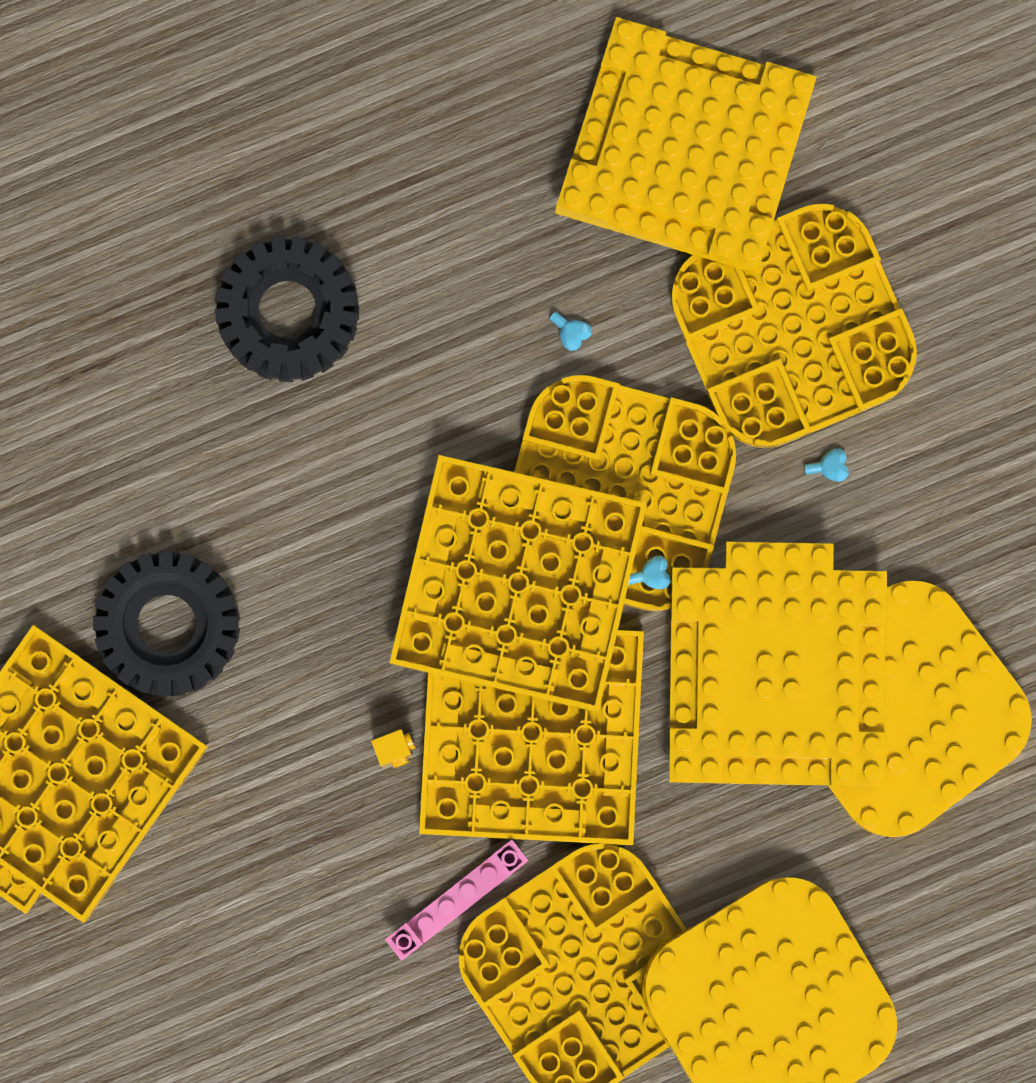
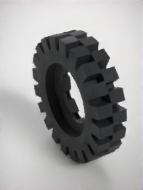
[214,236,359,382]
[93,551,240,697]

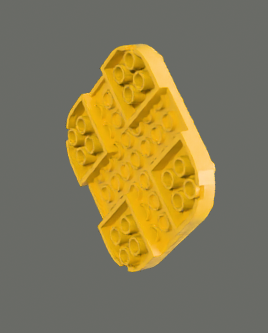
[671,204,917,448]
[514,375,736,612]
[828,581,1032,837]
[459,844,686,1083]
[642,877,897,1083]

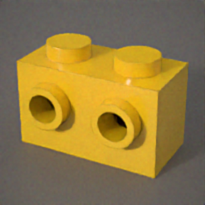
[371,730,415,768]

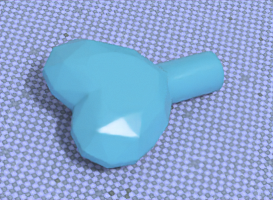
[550,312,592,351]
[805,449,849,482]
[628,556,671,590]

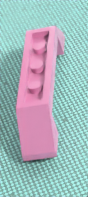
[385,840,528,961]

